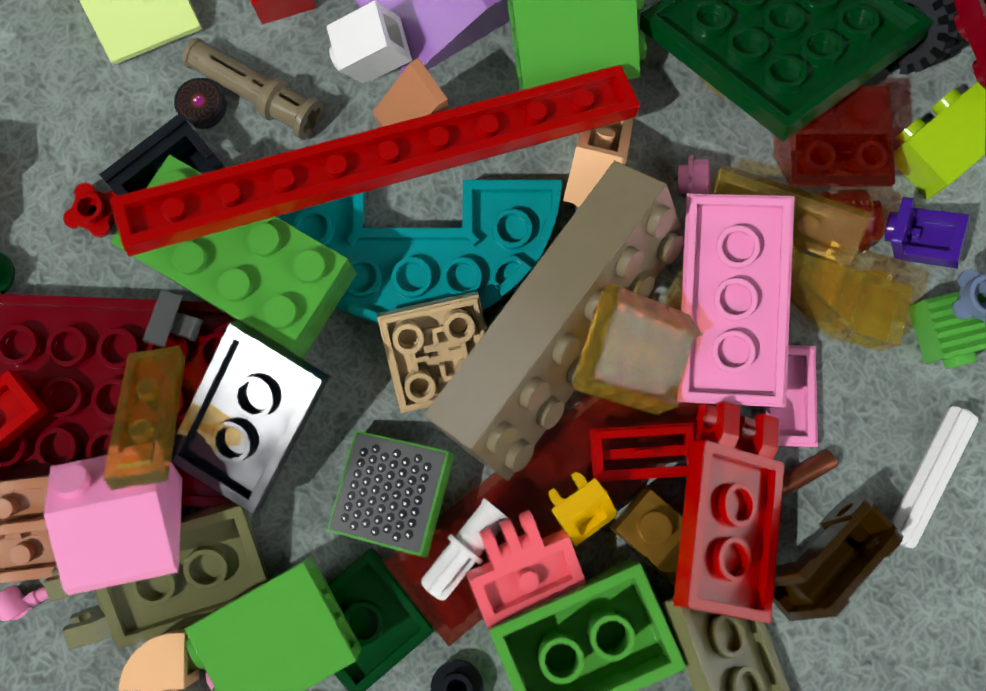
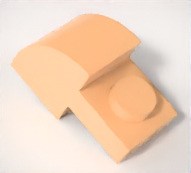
[118,628,199,691]

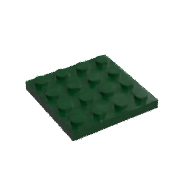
[639,0,934,142]

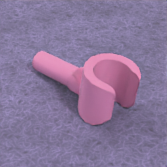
[0,585,49,621]

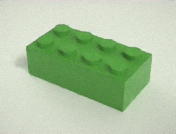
[110,155,357,359]

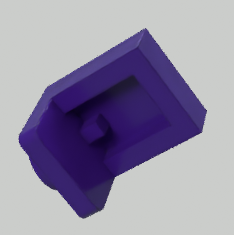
[884,197,969,269]

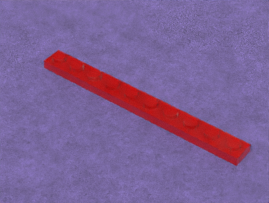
[109,64,640,257]

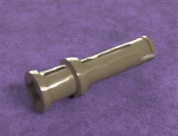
[182,38,324,140]

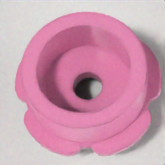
[678,154,710,195]

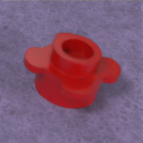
[63,183,117,238]

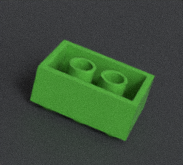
[488,559,687,691]

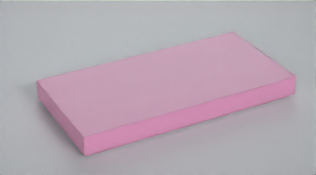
[677,194,795,408]

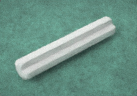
[891,406,978,549]

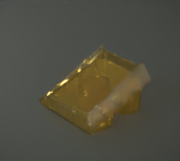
[572,283,703,415]

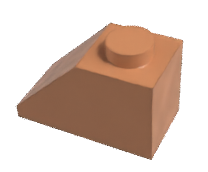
[373,58,449,128]

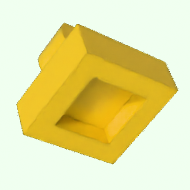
[549,472,618,546]

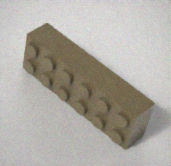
[423,160,684,482]

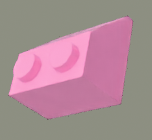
[44,444,182,595]

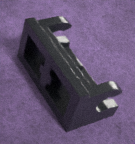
[99,113,225,196]

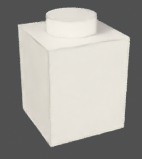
[326,0,412,83]

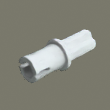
[421,498,511,601]

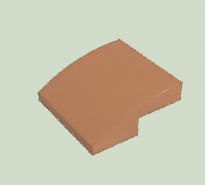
[0,475,57,583]

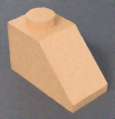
[563,118,634,208]

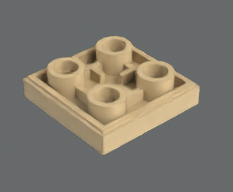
[377,291,486,413]

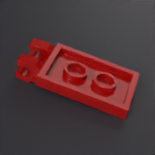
[673,401,785,623]

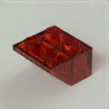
[773,86,895,187]

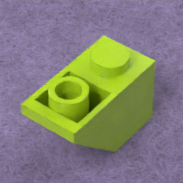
[888,81,986,200]

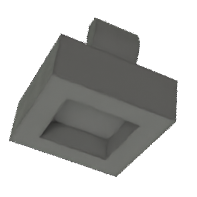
[143,289,203,348]

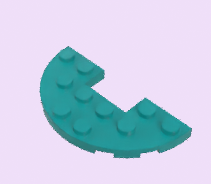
[275,180,562,325]

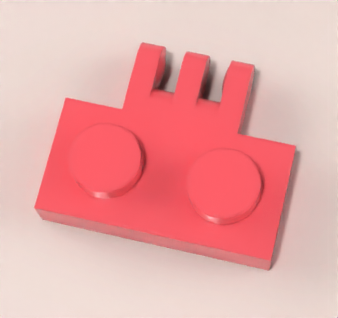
[465,510,586,628]

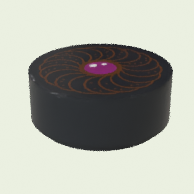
[174,78,227,129]

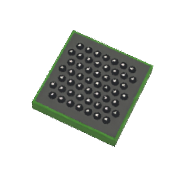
[326,430,455,558]

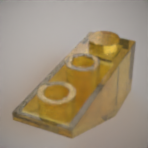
[790,244,914,352]

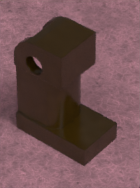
[773,493,904,621]

